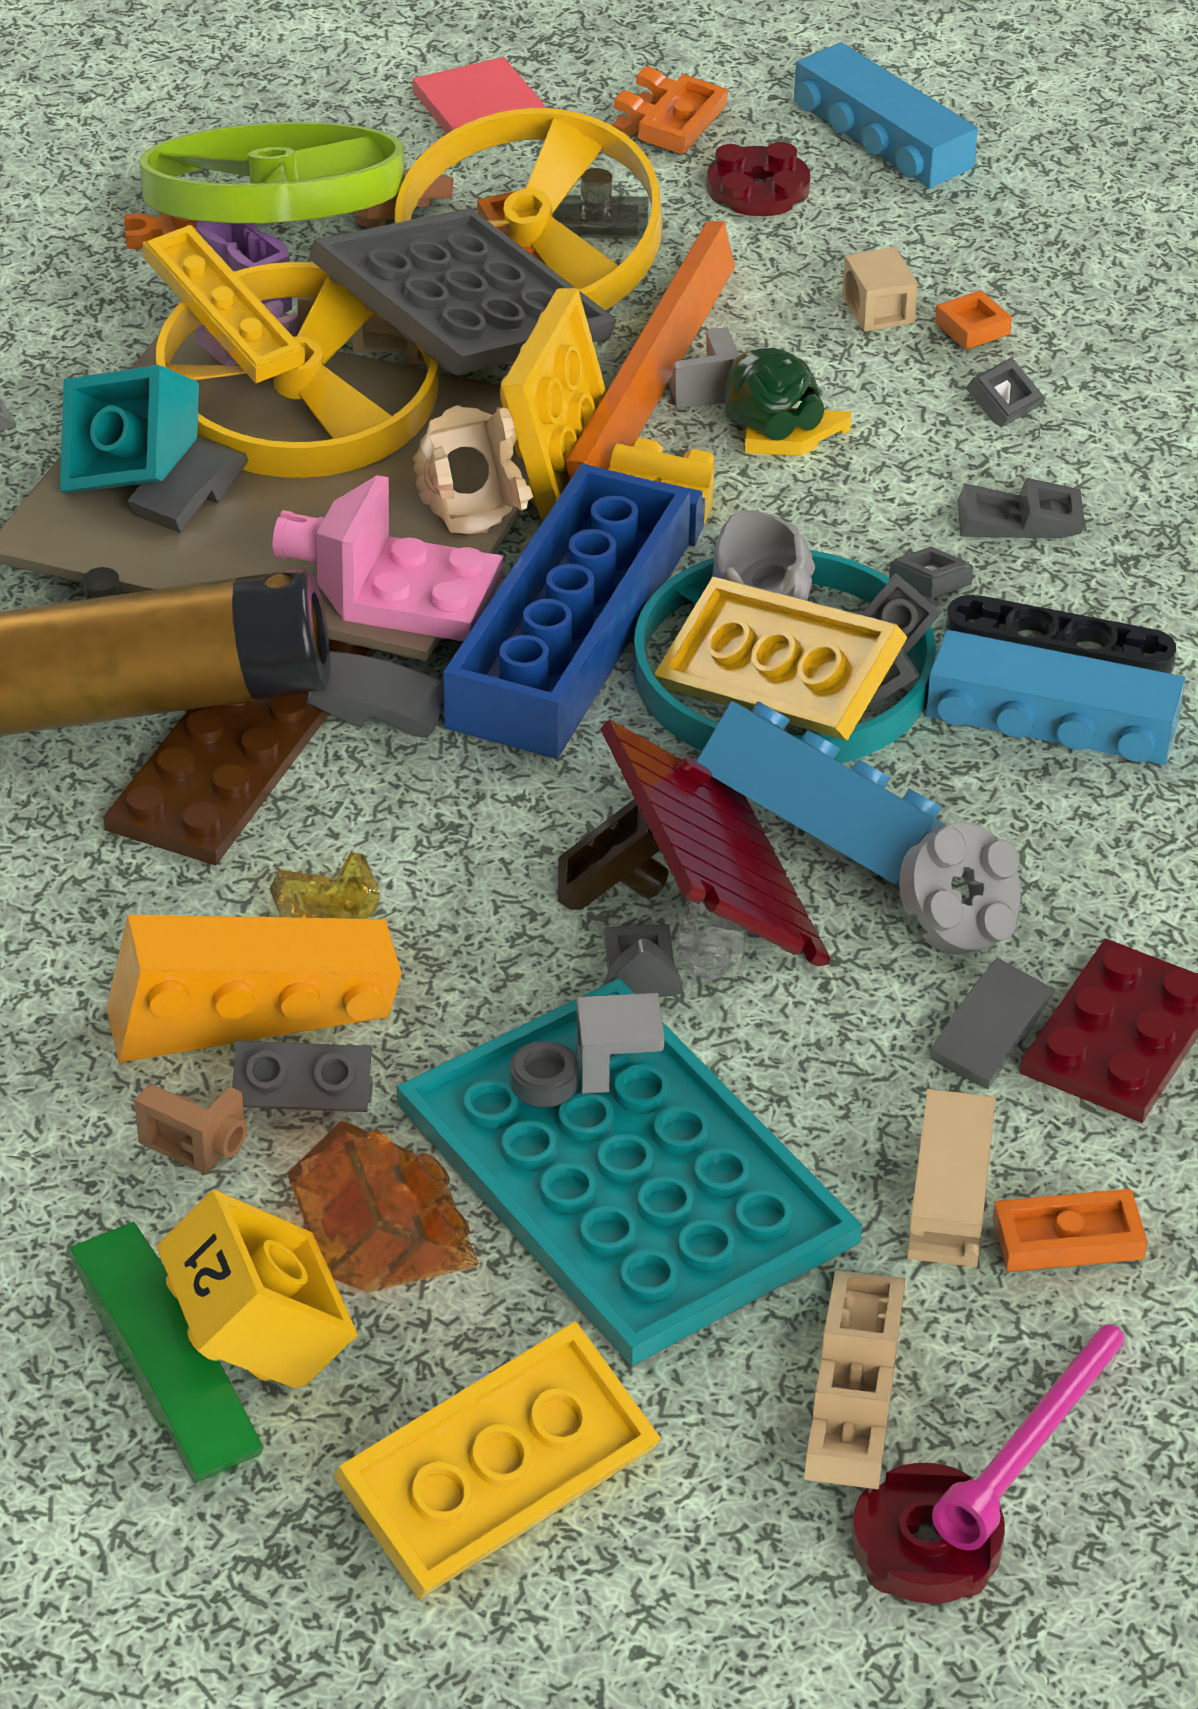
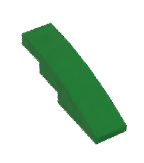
[68,1221,264,1483]

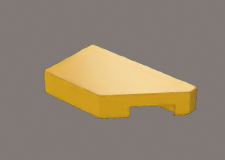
[745,408,851,456]

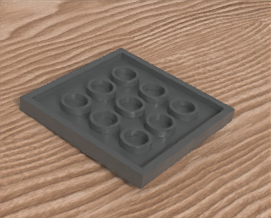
[309,208,617,376]

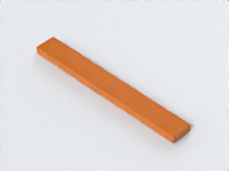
[565,221,735,480]

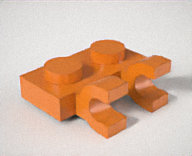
[612,66,728,155]

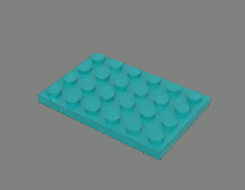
[396,978,862,1367]

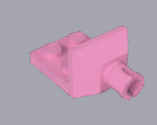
[272,475,503,642]

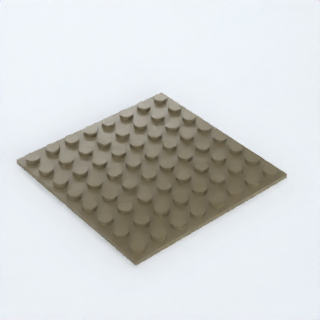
[0,330,529,661]

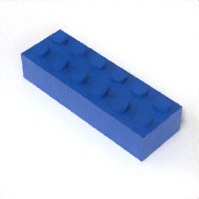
[443,463,691,759]

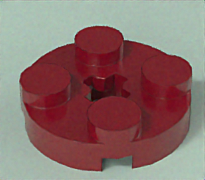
[707,142,811,216]
[852,1463,1005,1603]

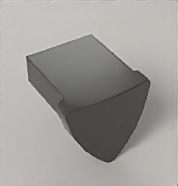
[603,924,683,997]

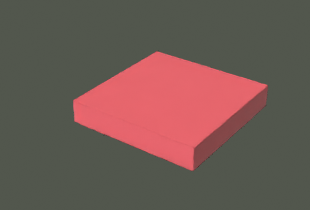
[413,57,545,134]

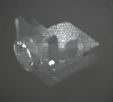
[677,899,746,980]

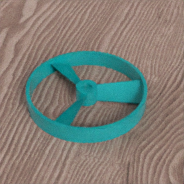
[634,550,936,763]

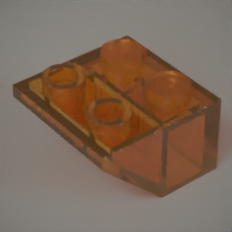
[287,1120,479,1293]

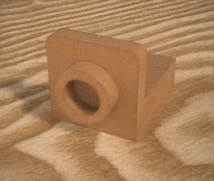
[134,1083,247,1175]

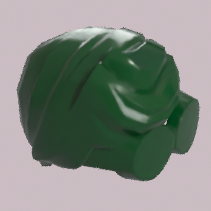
[724,348,824,441]

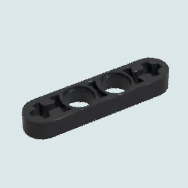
[946,595,1176,674]

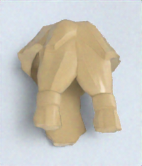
[412,405,533,535]

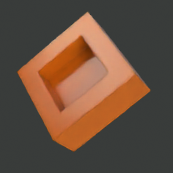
[935,290,1012,350]

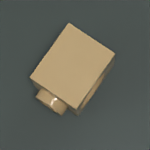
[842,247,918,332]

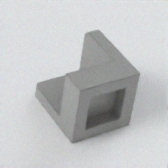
[668,327,739,408]
[577,993,664,1094]

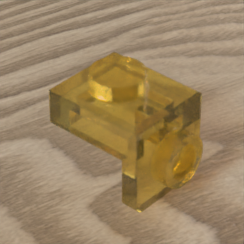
[269,852,380,919]

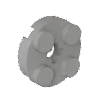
[899,823,1021,954]

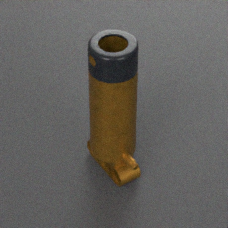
[0,569,331,736]

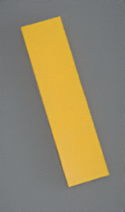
[143,225,305,384]

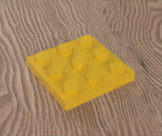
[500,288,606,523]

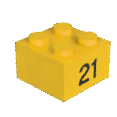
[156,1189,358,1389]

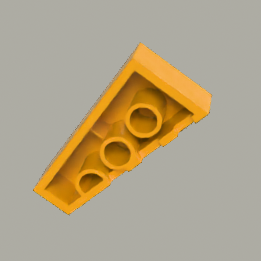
[106,915,402,1063]

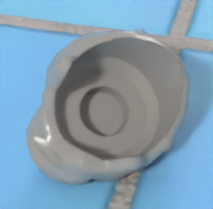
[713,509,815,601]

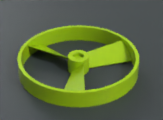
[140,122,405,223]

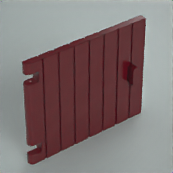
[600,719,830,966]

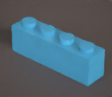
[794,42,978,188]
[926,630,1186,765]
[696,701,947,886]

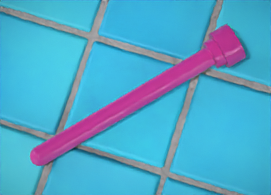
[932,1324,1124,1550]

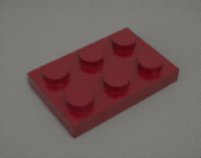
[1020,938,1198,1123]

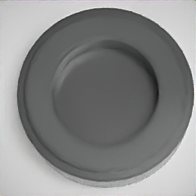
[510,1041,578,1107]

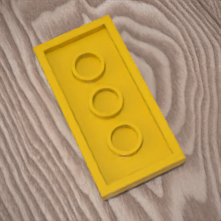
[654,577,907,741]
[333,1321,661,1600]

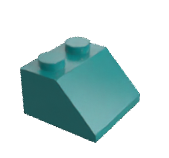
[60,365,199,494]

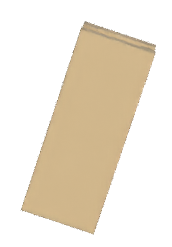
[907,1089,996,1267]

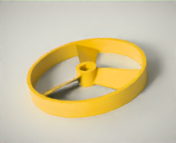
[395,108,663,310]
[156,262,439,478]

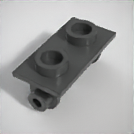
[232,1041,373,1112]

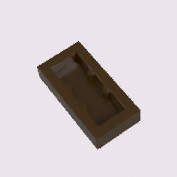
[558,799,669,910]

